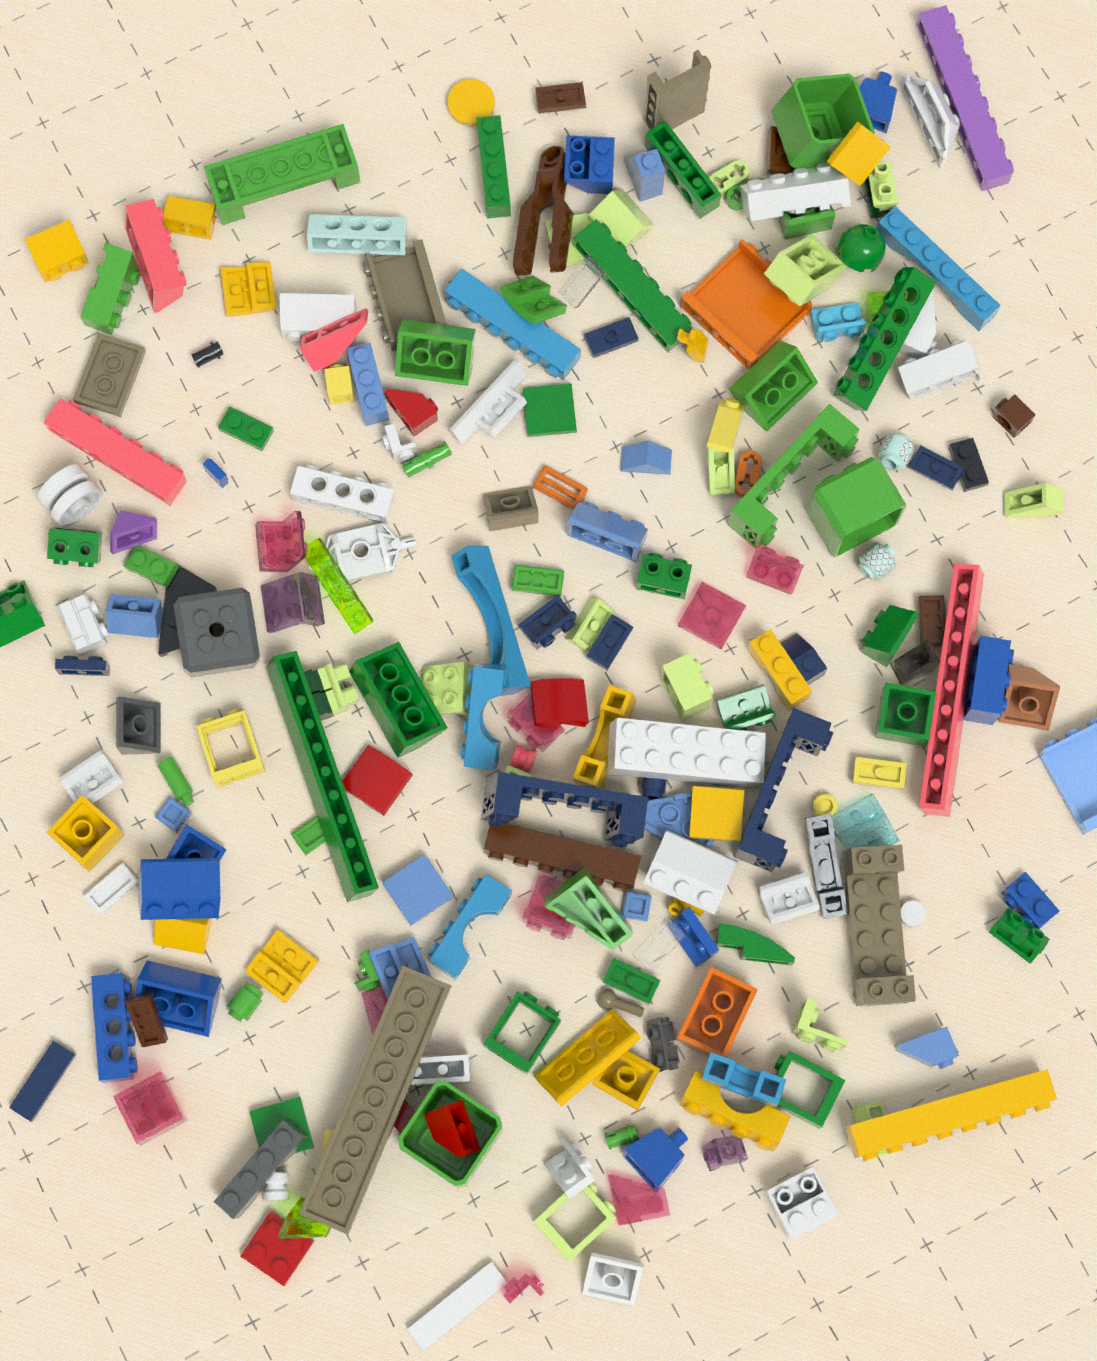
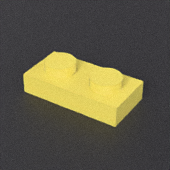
[852,757,906,790]

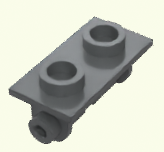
[646,1017,680,1072]

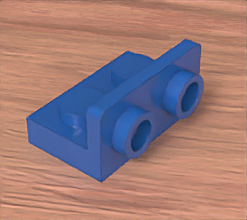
[1001,872,1059,929]
[668,907,719,967]

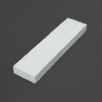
[407,1262,507,1351]

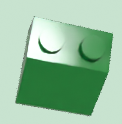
[861,605,919,668]

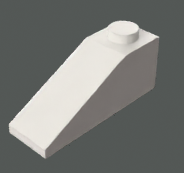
[899,290,937,359]

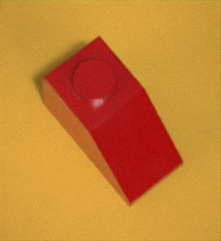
[384,389,439,437]
[424,1100,481,1158]

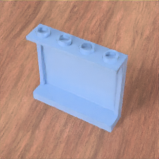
[1038,718,1097,835]

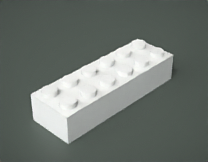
[607,718,766,788]

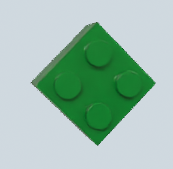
[874,683,936,747]

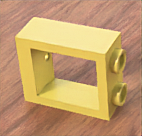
[196,709,266,788]

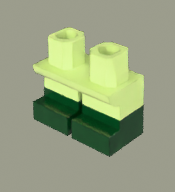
[864,162,898,218]
[304,663,359,721]

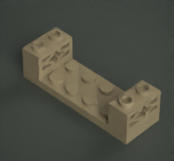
[843,845,916,1007]

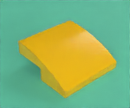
[219,262,277,317]
[244,929,320,1003]

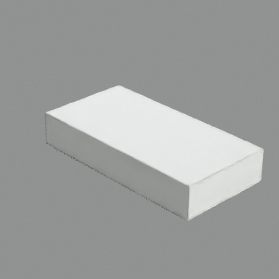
[83,862,139,916]

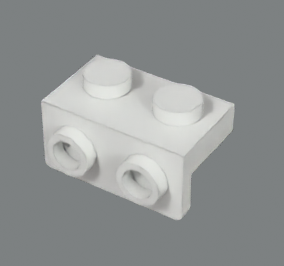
[59,751,123,804]
[759,872,820,925]

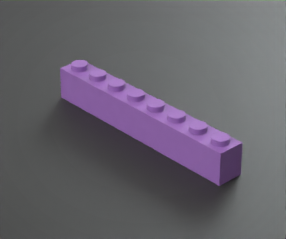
[916,5,1014,191]

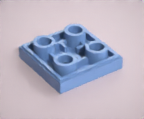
[382,854,454,926]

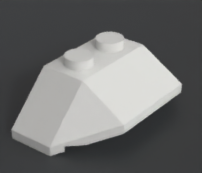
[900,74,960,168]

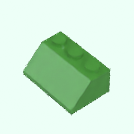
[729,340,818,431]

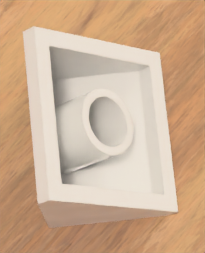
[582,1252,644,1306]

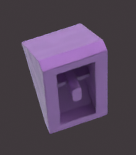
[110,510,157,554]

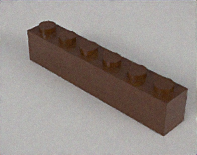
[484,823,641,892]

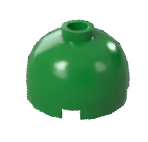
[835,224,886,272]

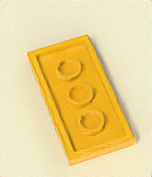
[533,1009,641,1107]

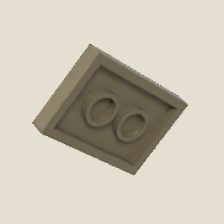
[73,333,146,417]

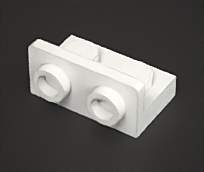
[544,1137,595,1199]

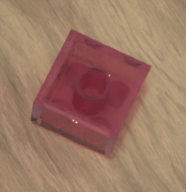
[113,1071,188,1145]

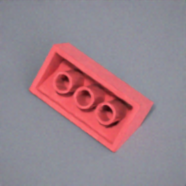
[125,199,187,313]

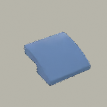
[368,937,431,999]

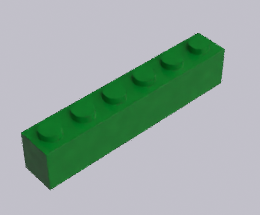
[572,219,693,353]

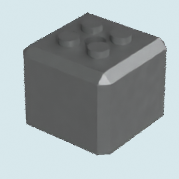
[173,587,260,678]

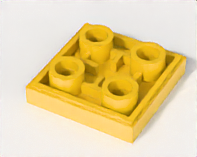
[827,122,891,186]
[689,786,744,842]

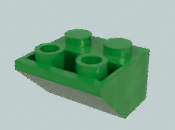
[0,581,45,647]

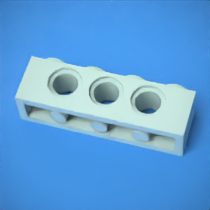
[307,214,407,255]

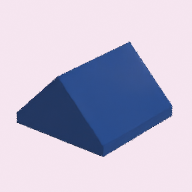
[165,824,227,860]

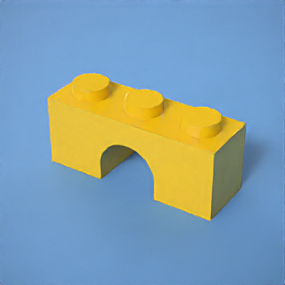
[747,629,813,711]

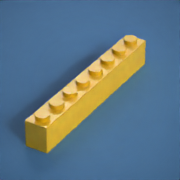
[845,1069,1057,1161]

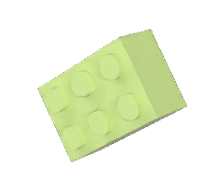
[764,234,847,306]

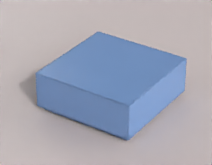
[155,797,192,833]
[622,891,652,922]

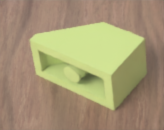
[1004,483,1064,518]

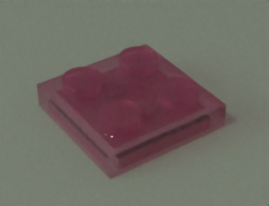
[678,582,746,650]

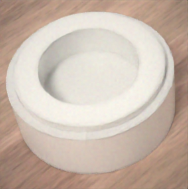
[901,900,926,927]

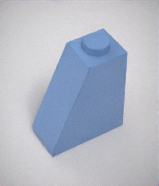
[624,149,665,202]

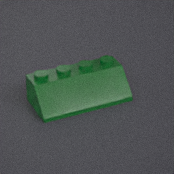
[349,642,448,758]

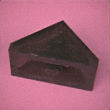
[890,640,940,685]

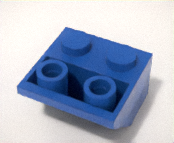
[564,135,615,194]

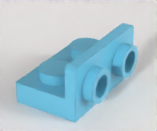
[810,302,866,342]

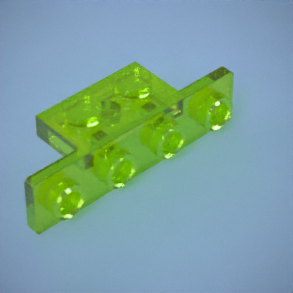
[301,538,374,634]

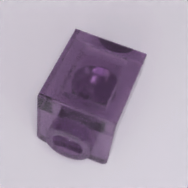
[702,1135,748,1171]

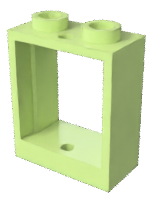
[533,1183,616,1262]

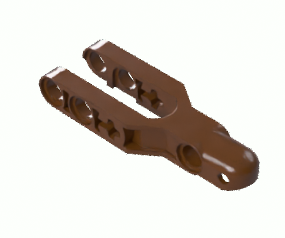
[513,146,574,276]

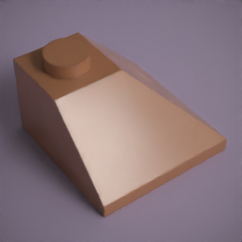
[998,664,1060,731]

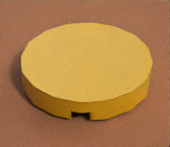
[448,79,495,126]

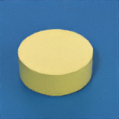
[812,794,838,817]

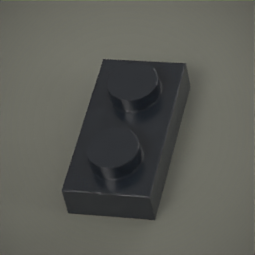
[948,437,989,492]

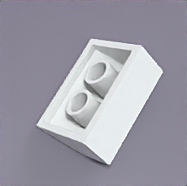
[279,293,357,342]
[643,830,738,915]

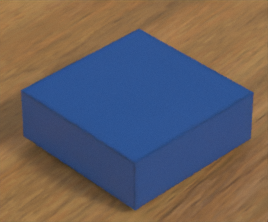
[203,458,229,488]

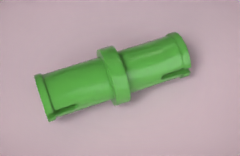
[401,441,452,478]

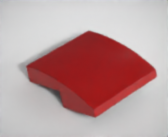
[530,678,589,729]
[342,745,413,816]

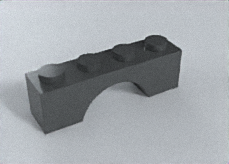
[214,1119,309,1219]

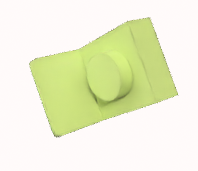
[706,447,735,495]

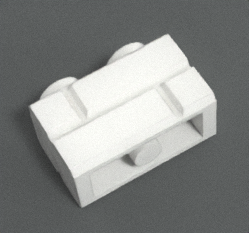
[58,595,109,656]

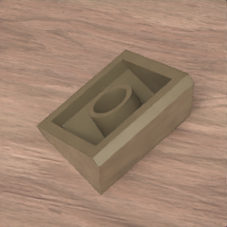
[483,486,538,531]

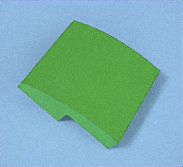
[500,276,567,324]

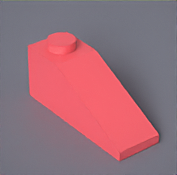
[299,308,368,372]

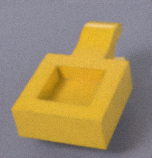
[677,329,709,363]

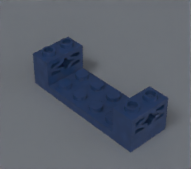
[734,708,834,872]
[481,771,648,847]

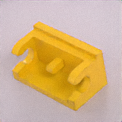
[162,196,216,240]

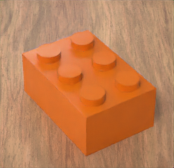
[676,967,758,1057]

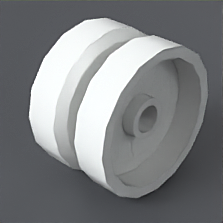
[37,464,103,527]

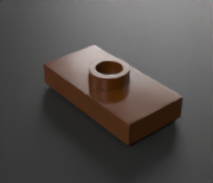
[918,595,946,646]
[125,993,168,1048]

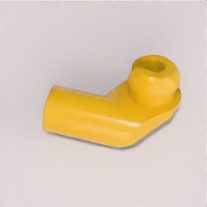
[668,898,705,916]

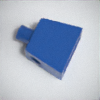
[859,72,897,133]
[623,1128,688,1193]

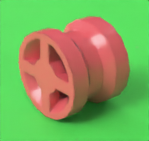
[510,744,537,774]

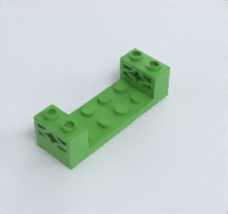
[204,124,361,225]
[727,404,860,550]

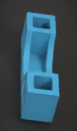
[461,662,508,771]
[428,874,512,980]

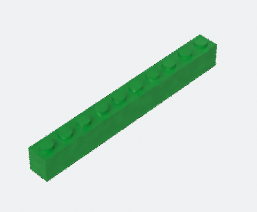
[266,651,379,902]

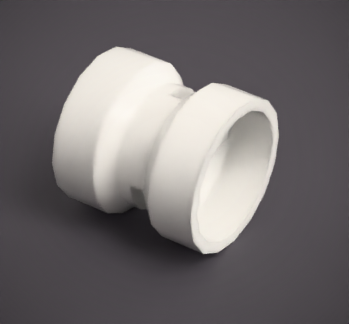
[262,1173,289,1201]

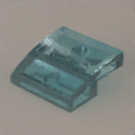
[832,794,900,850]

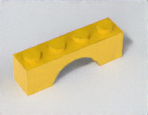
[572,685,637,789]
[679,1070,791,1151]

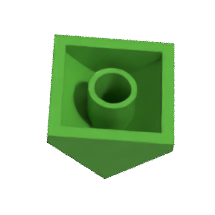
[779,205,835,240]

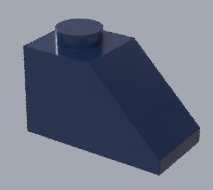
[780,633,828,685]

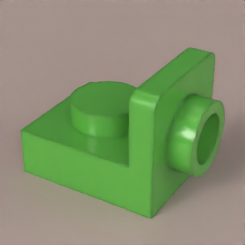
[356,950,380,993]

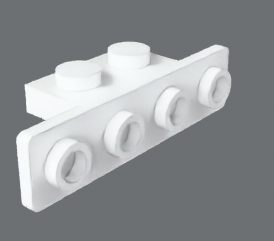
[450,360,527,444]

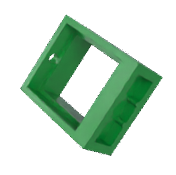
[483,991,561,1075]
[774,1051,846,1129]

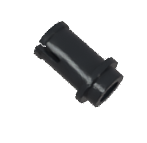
[191,341,224,368]

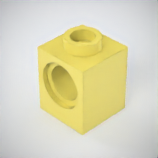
[324,364,354,405]

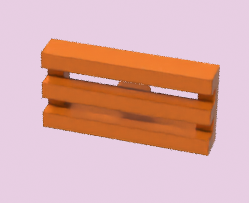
[533,465,588,510]

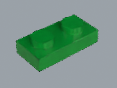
[218,406,274,451]
[602,958,661,1005]

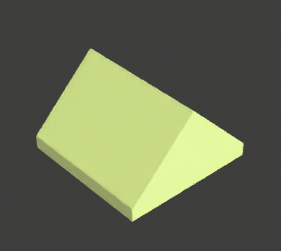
[588,189,654,248]

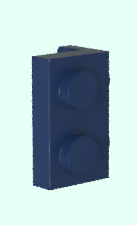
[518,595,577,650]

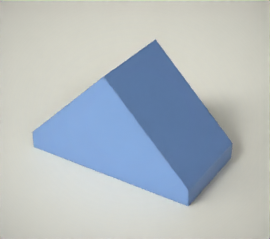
[621,440,672,475]

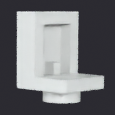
[382,424,418,461]

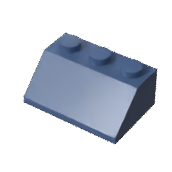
[567,502,648,562]

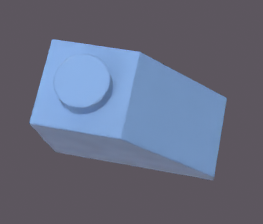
[895,1026,959,1069]

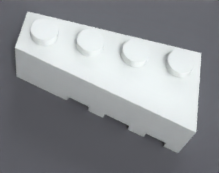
[740,162,851,221]

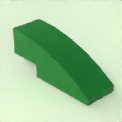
[716,923,795,966]

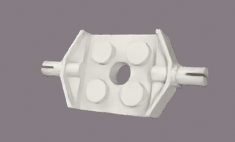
[307,523,416,585]

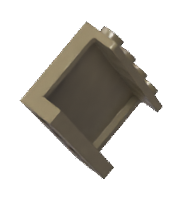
[643,50,712,130]
[363,239,447,351]

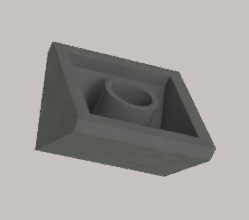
[116,696,161,755]

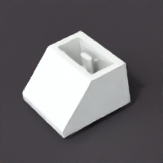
[766,1167,838,1240]

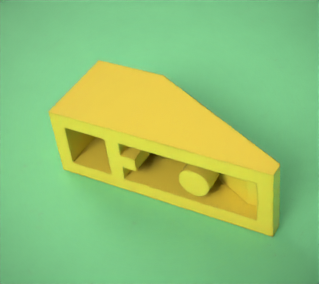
[707,398,745,453]

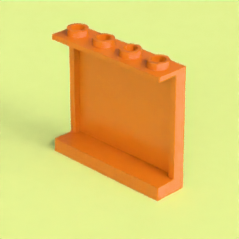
[680,239,813,370]

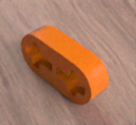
[735,451,762,498]

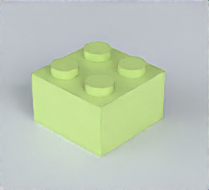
[660,653,714,721]

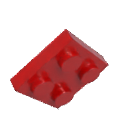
[240,1211,315,1286]

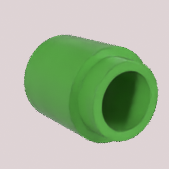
[227,982,264,1022]

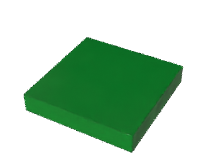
[523,383,577,437]
[249,1096,314,1153]

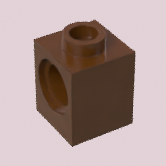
[994,394,1036,438]

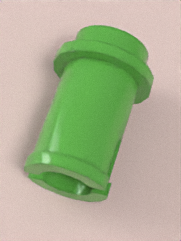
[605,1124,639,1150]

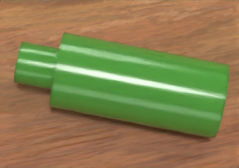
[157,757,194,807]

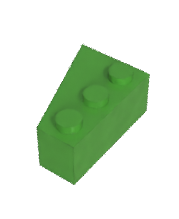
[81,243,141,335]

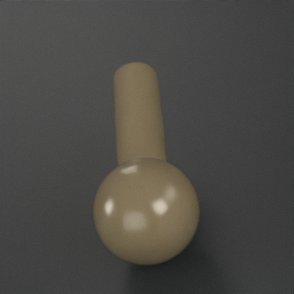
[596,989,644,1017]

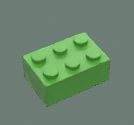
[395,319,476,386]

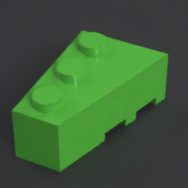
[543,867,633,950]

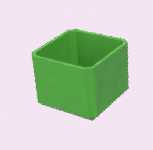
[771,73,875,169]
[807,457,907,557]
[398,1080,503,1188]

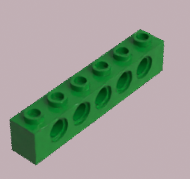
[833,267,936,411]

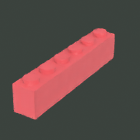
[44,398,187,506]

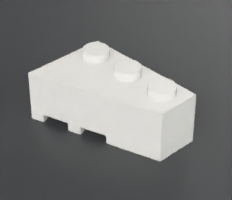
[898,340,985,400]

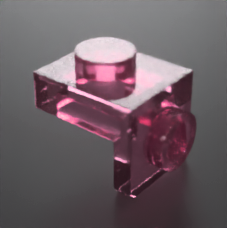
[503,1273,544,1303]

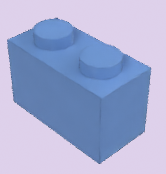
[105,594,163,638]

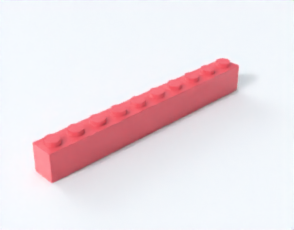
[919,563,984,817]

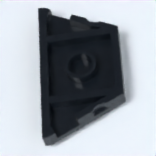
[158,564,217,657]

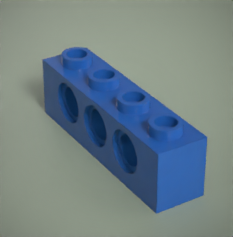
[91,973,138,1083]

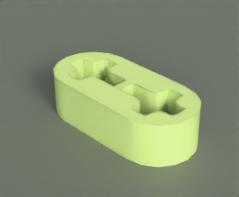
[709,160,749,197]

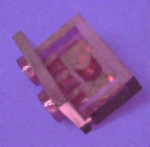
[746,547,804,595]
[507,695,565,752]

